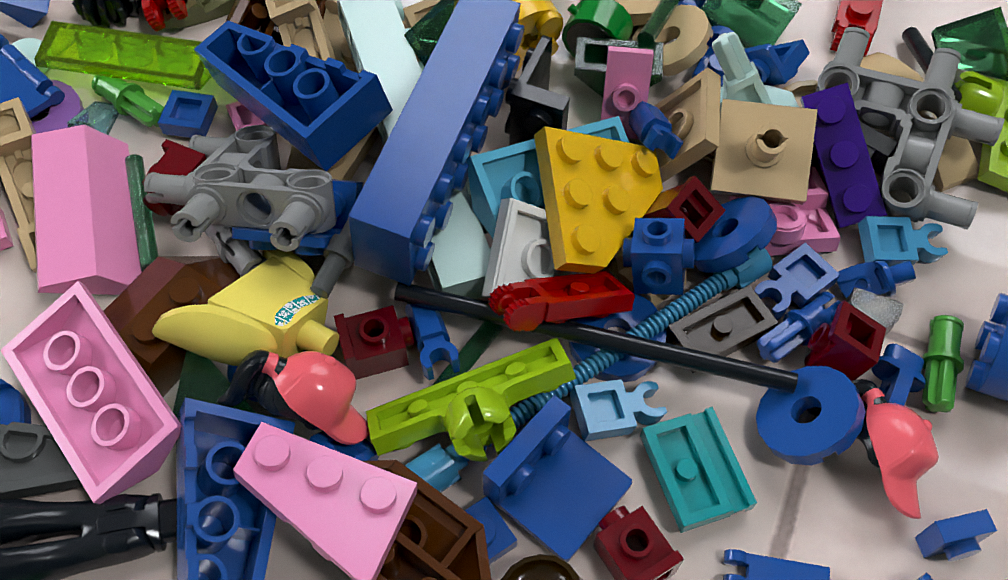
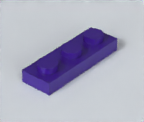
[800,82,887,229]

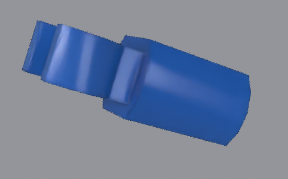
[629,101,683,159]
[405,303,460,380]

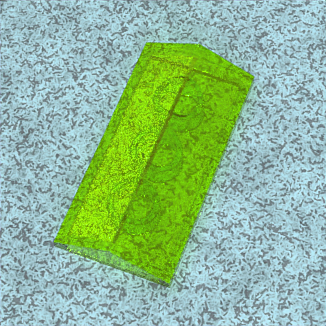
[34,21,212,90]

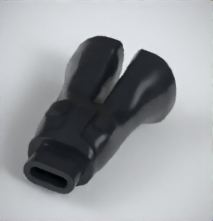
[0,493,177,580]

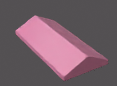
[31,125,142,295]
[0,281,181,504]

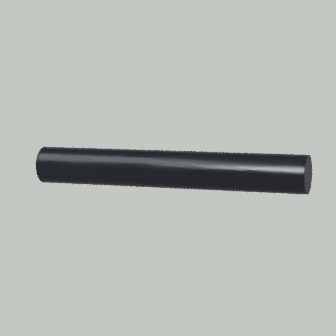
[902,27,962,103]

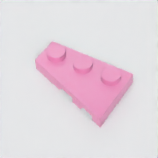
[233,422,417,580]

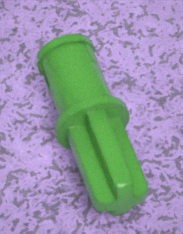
[92,69,164,127]
[921,315,964,413]

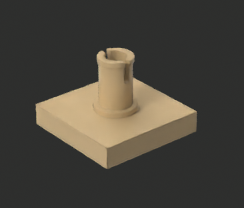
[644,67,721,183]
[709,99,817,205]

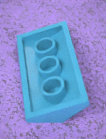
[466,116,629,238]

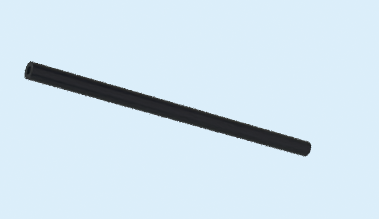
[394,282,798,394]

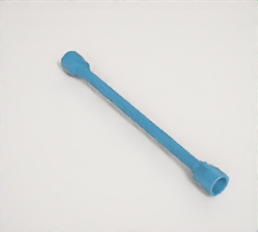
[405,246,772,493]

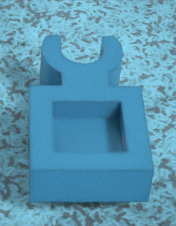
[858,216,948,266]
[569,379,667,441]

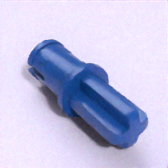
[756,292,841,363]

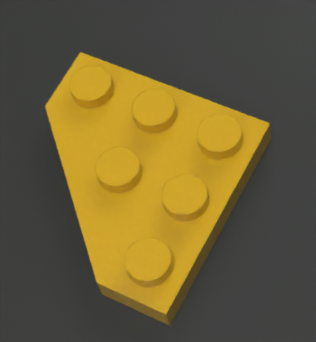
[534,126,663,274]

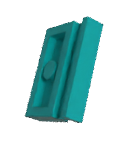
[640,406,757,533]

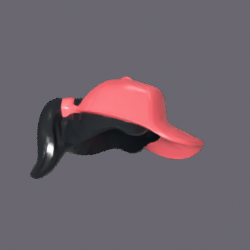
[217,350,370,445]
[807,379,939,519]

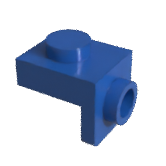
[744,39,810,86]

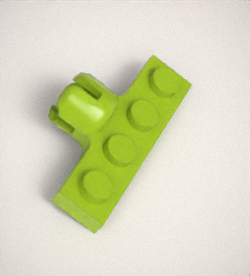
[954,43,1008,192]
[366,337,576,462]

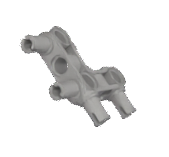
[816,27,1005,230]
[144,125,337,252]

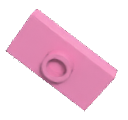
[600,46,654,139]

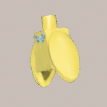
[152,249,339,366]

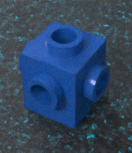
[623,218,695,295]

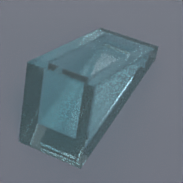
[67,101,119,135]

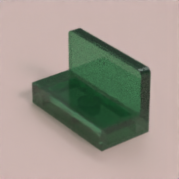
[701,0,802,48]

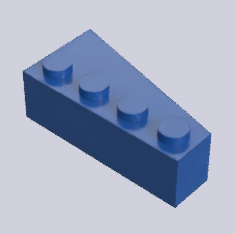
[194,20,393,172]
[176,397,295,580]

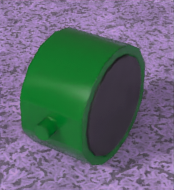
[562,0,633,68]

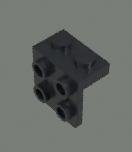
[505,35,570,146]

